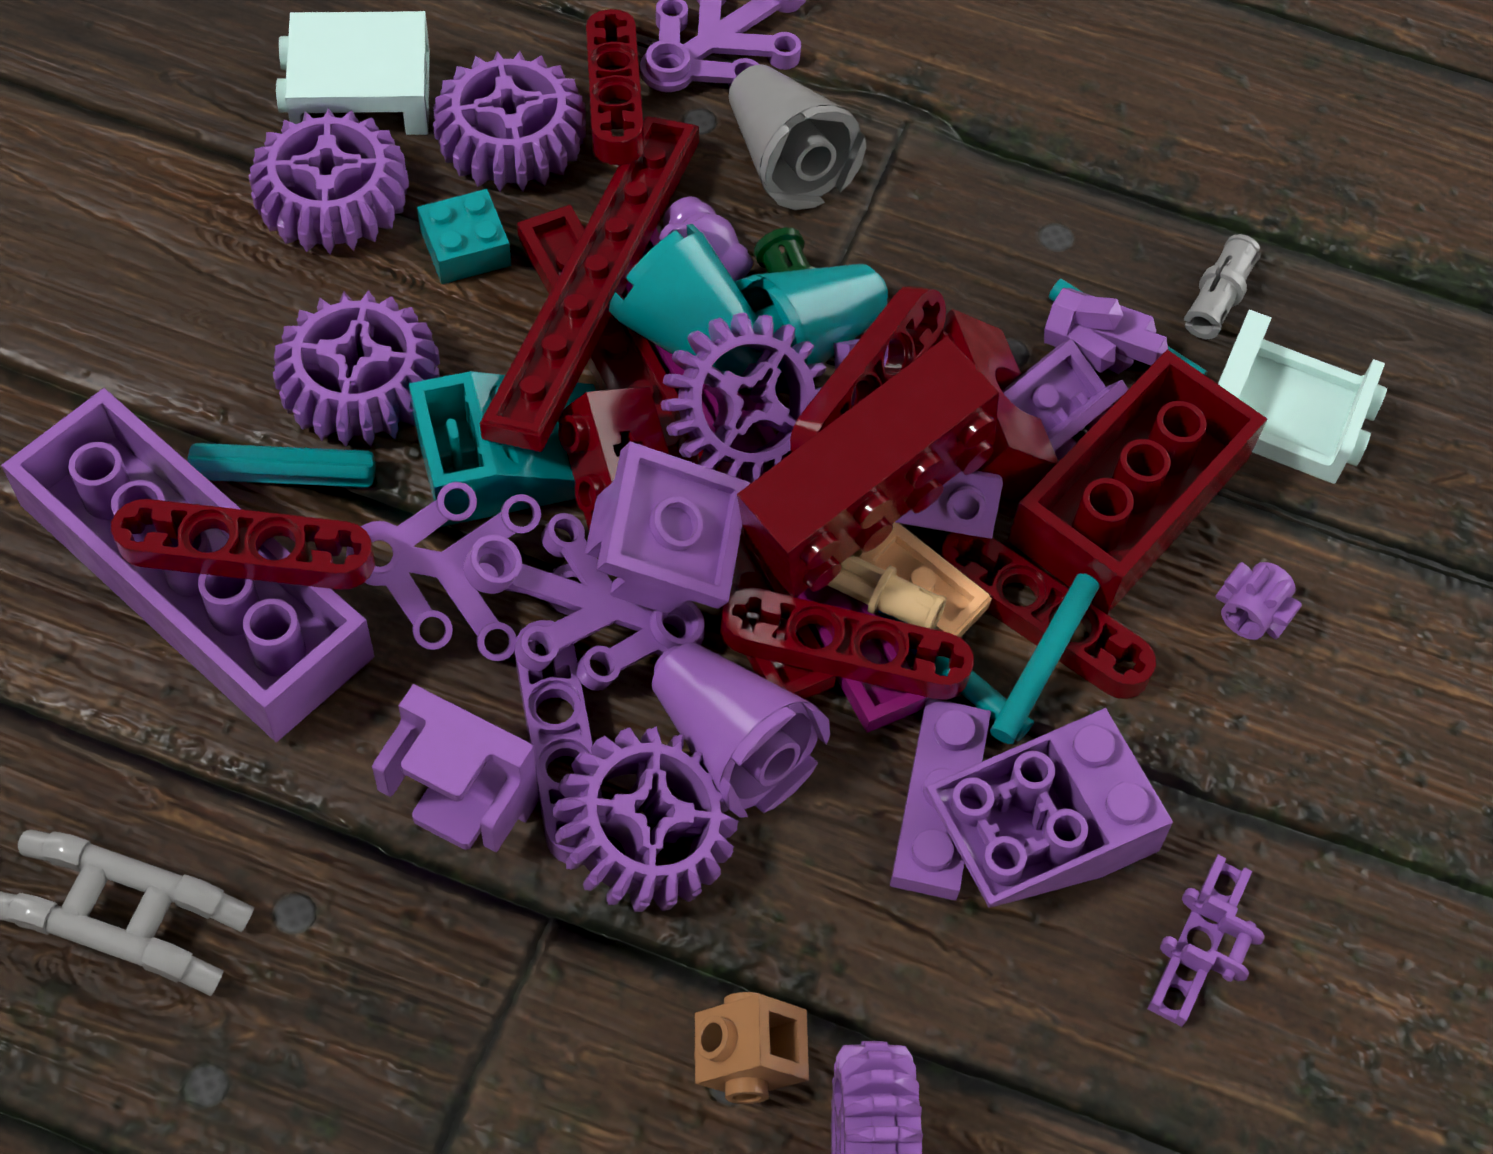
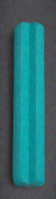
[187,443,376,487]

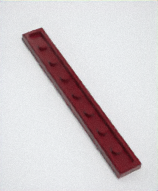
[479,116,699,452]

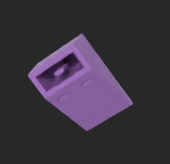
[925,708,1173,908]

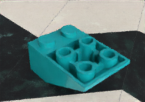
[409,371,596,527]

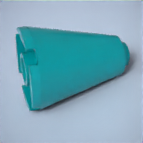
[609,224,762,392]
[734,264,888,393]

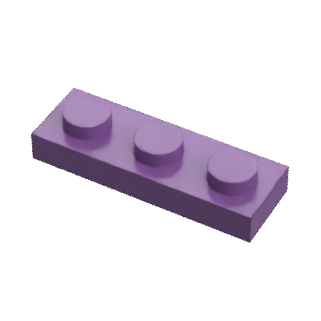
[890,697,991,901]

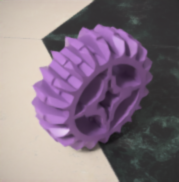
[433,51,586,192]
[249,108,409,254]
[273,290,440,447]
[661,313,827,484]
[553,726,739,912]
[830,1041,923,1154]

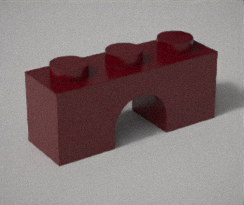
[931,309,1059,503]

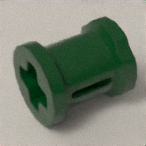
[753,227,816,273]

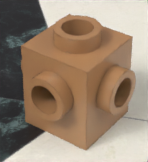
[694,992,809,1104]

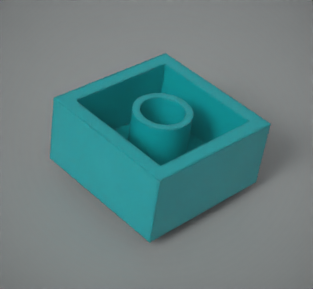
[417,189,511,285]

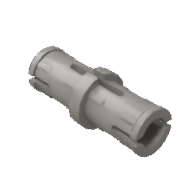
[1184,234,1261,339]

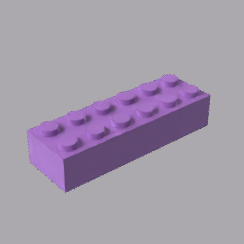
[1,388,375,743]

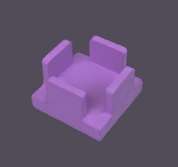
[585,441,750,613]
[372,684,539,852]

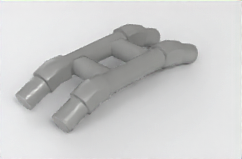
[0,829,254,996]

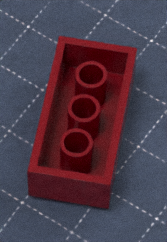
[737,336,999,597]
[1008,349,1268,615]

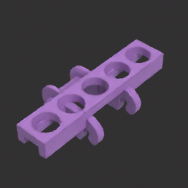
[1147,855,1265,1027]

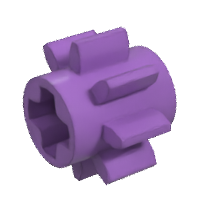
[1216,562,1302,640]

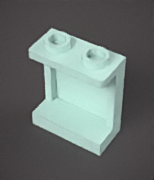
[276,11,430,135]
[1218,309,1387,484]

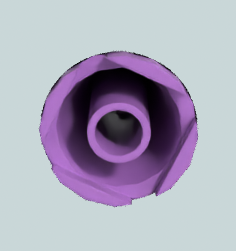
[652,642,830,818]

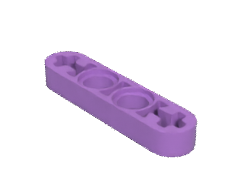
[516,620,603,863]

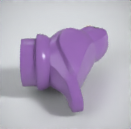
[659,196,754,281]

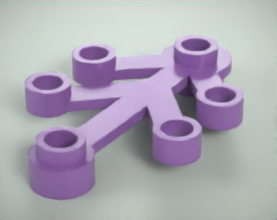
[640,0,806,92]
[346,482,577,661]
[463,513,704,691]

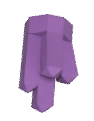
[1044,288,1168,374]

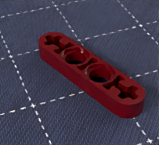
[586,9,645,165]
[790,286,946,453]
[111,499,375,590]
[940,532,1156,699]
[721,588,974,700]

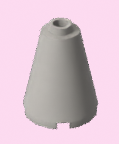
[729,64,866,210]

